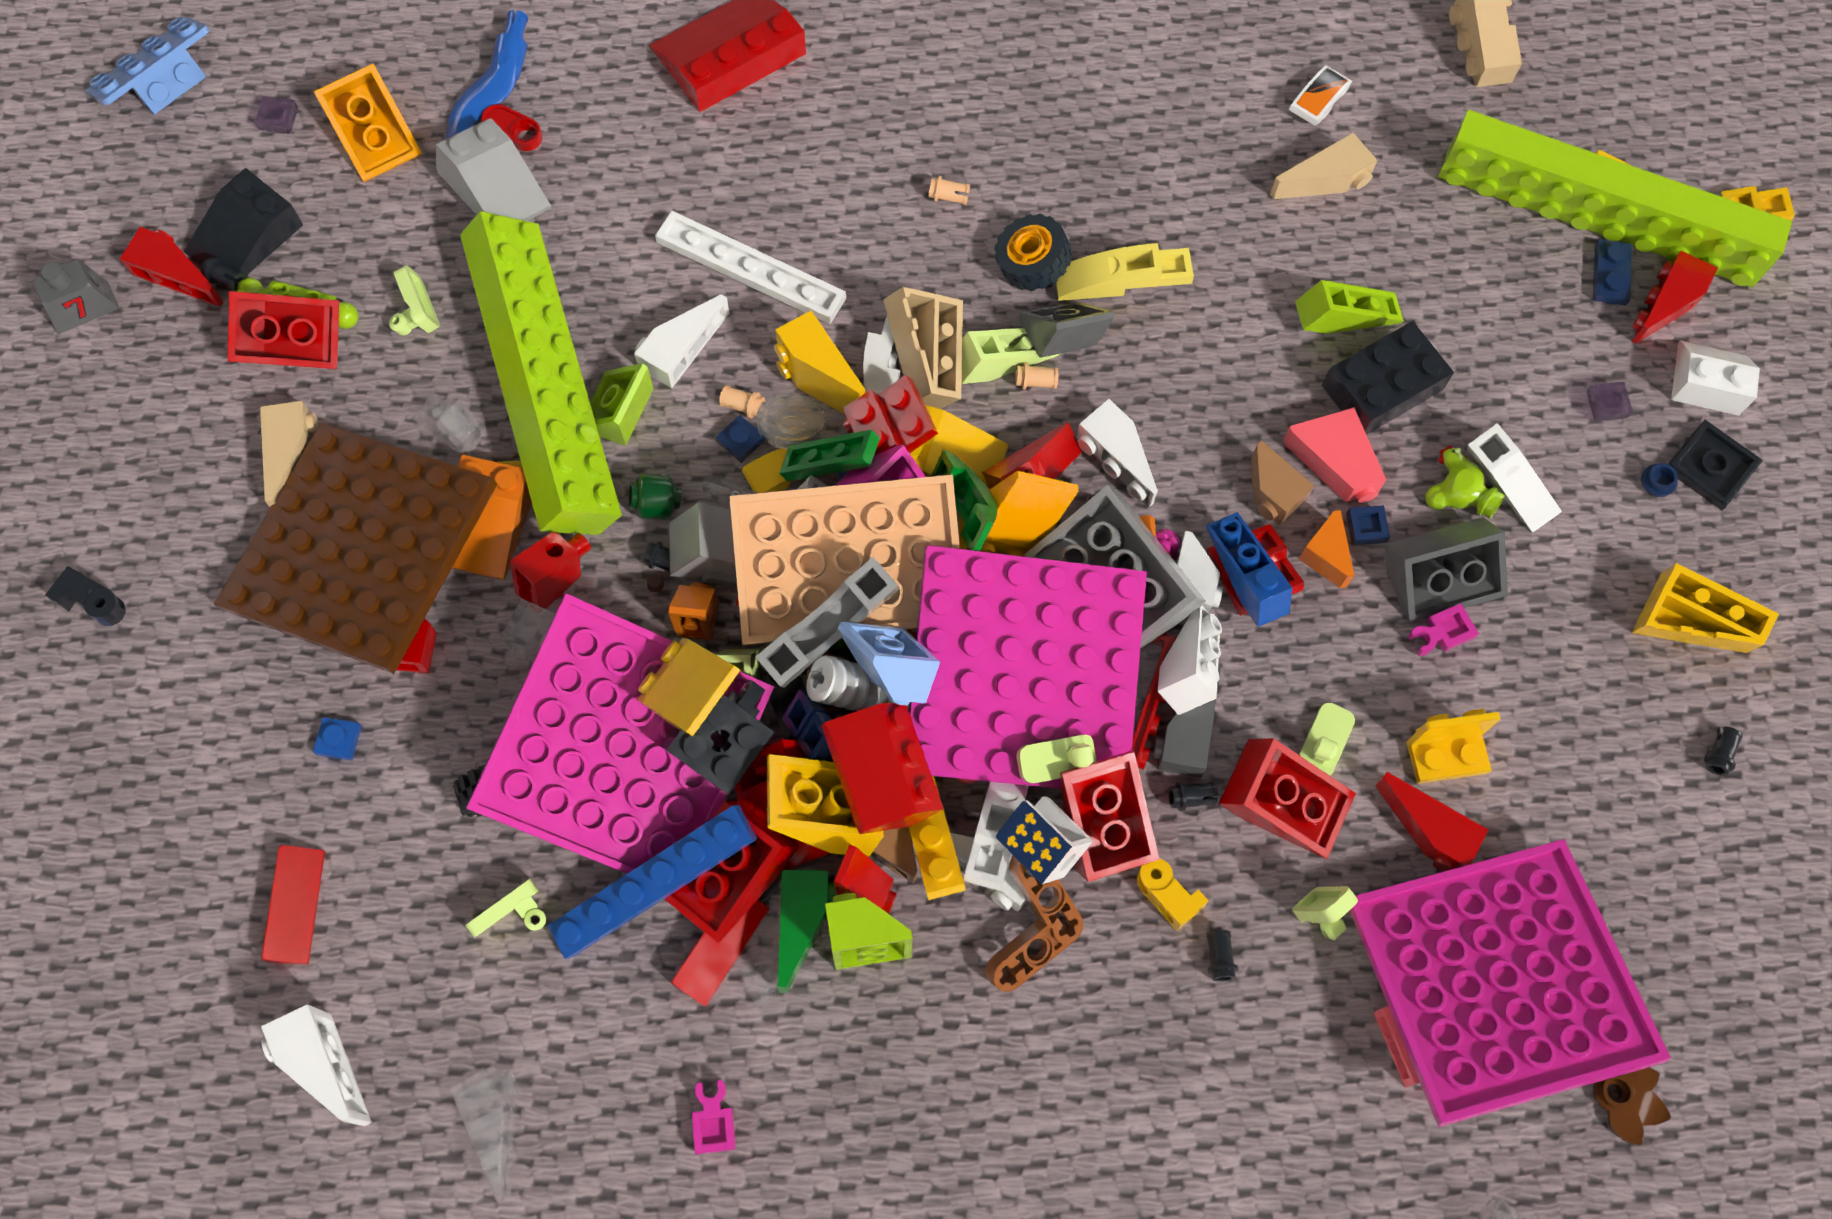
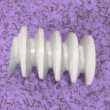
[806,655,888,711]

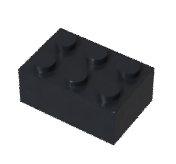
[1321,321,1455,435]

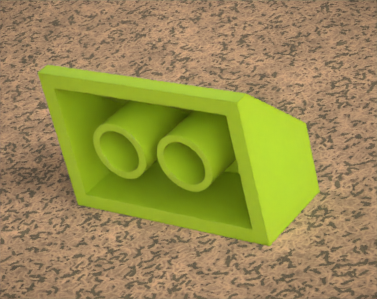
[825,893,913,970]

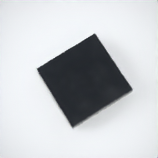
[1668,419,1763,511]

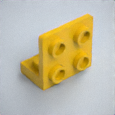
[1406,709,1501,784]

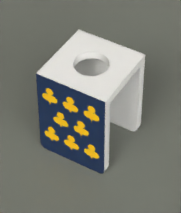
[996,796,1093,884]

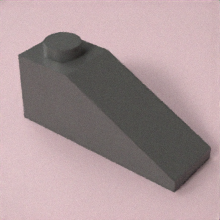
[1152,664,1221,778]

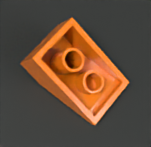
[452,454,532,580]

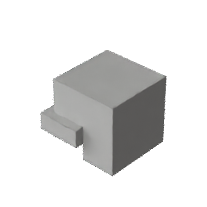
[669,502,737,588]

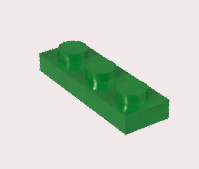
[779,429,880,482]

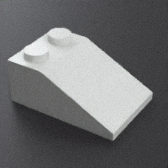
[261,1004,372,1126]

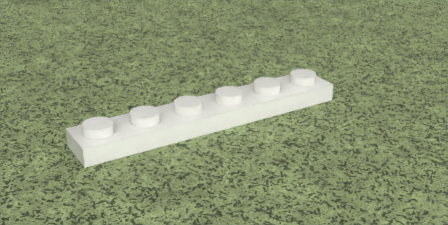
[655,211,846,324]

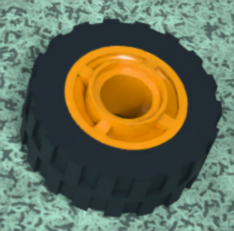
[994,214,1072,291]

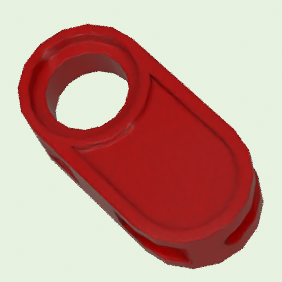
[482,104,542,151]

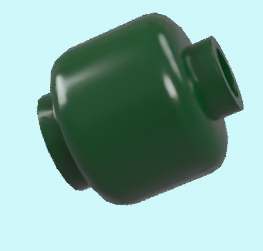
[629,473,681,520]

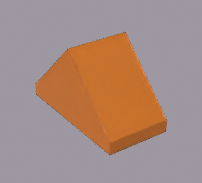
[1299,510,1355,588]

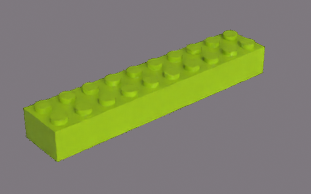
[1438,109,1793,287]
[460,211,622,535]

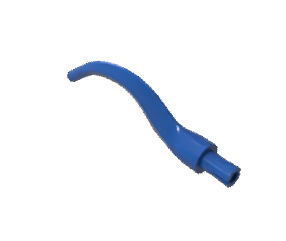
[446,10,528,139]

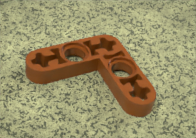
[985,856,1083,992]

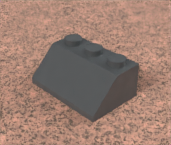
[1385,517,1508,623]

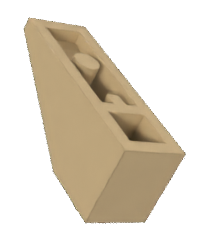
[1270,133,1378,199]
[260,401,319,507]

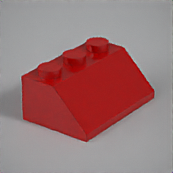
[821,703,944,835]

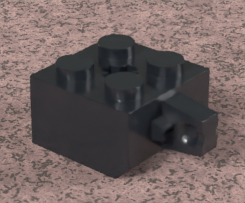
[660,680,774,795]

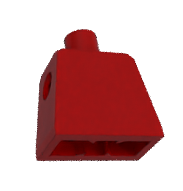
[510,532,591,615]

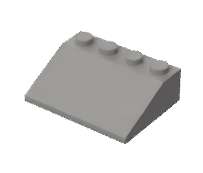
[1025,485,1206,649]

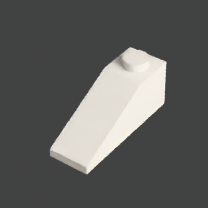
[634,294,729,388]

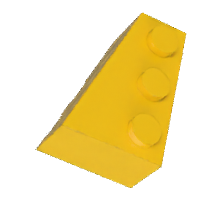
[1632,563,1779,653]

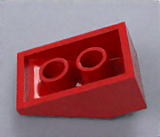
[227,291,340,369]
[1219,738,1356,859]
[1060,750,1159,882]
[664,801,799,942]

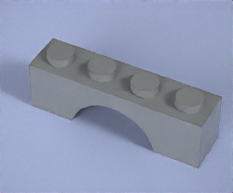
[755,557,899,687]

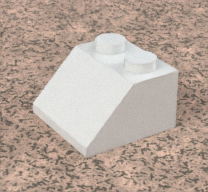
[1671,340,1760,416]

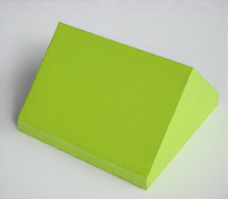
[590,363,654,446]

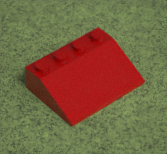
[649,0,806,112]

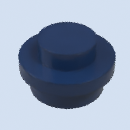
[1641,463,1678,497]

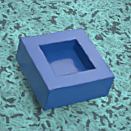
[313,717,362,761]

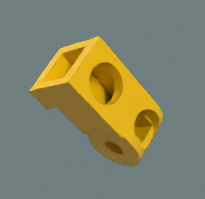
[1137,858,1209,931]

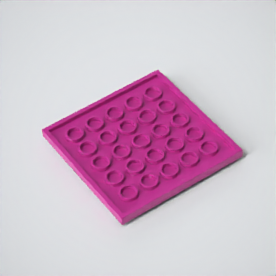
[908,545,1147,789]
[466,593,774,874]
[1349,839,1671,1127]

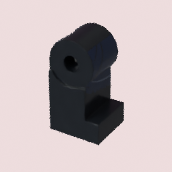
[45,566,126,626]

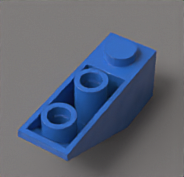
[1206,512,1292,627]

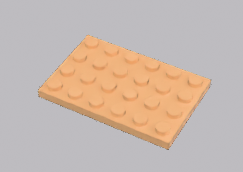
[729,475,960,646]

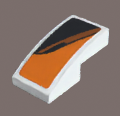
[1289,65,1352,126]

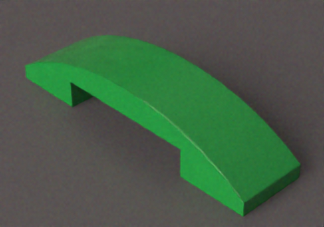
[930,449,997,551]

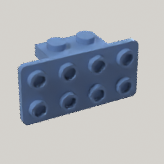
[86,17,210,114]

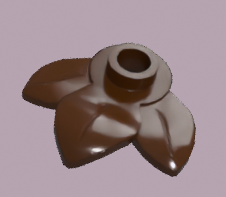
[1593,1067,1671,1145]

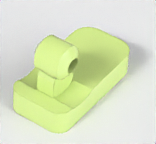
[389,265,440,336]
[1299,703,1355,776]
[1016,735,1097,783]
[465,878,546,938]
[1292,886,1358,940]

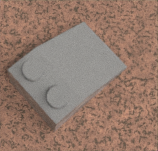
[436,118,551,221]

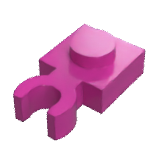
[1407,603,1479,656]
[692,1080,736,1155]

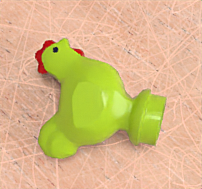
[1425,446,1505,519]

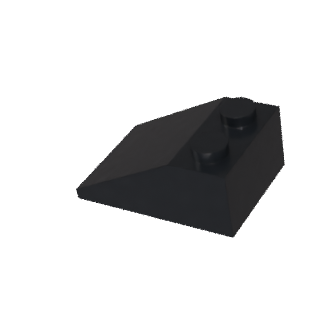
[183,168,303,290]

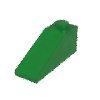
[777,870,836,993]

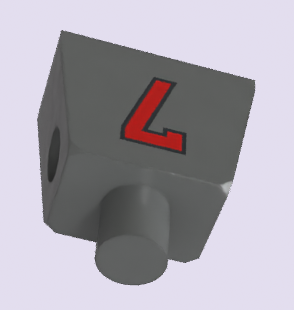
[33,260,120,335]

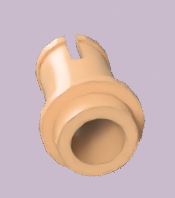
[928,175,970,205]
[1015,362,1059,390]
[719,385,766,419]

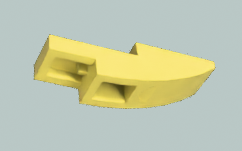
[1055,243,1194,301]

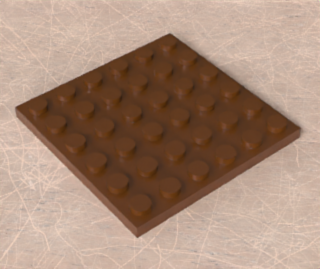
[214,423,498,674]

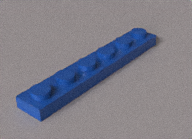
[548,805,757,959]

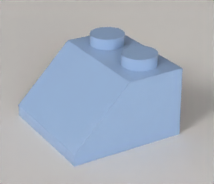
[838,621,940,705]

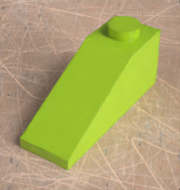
[1295,280,1404,334]

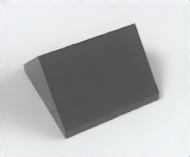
[1020,301,1114,358]

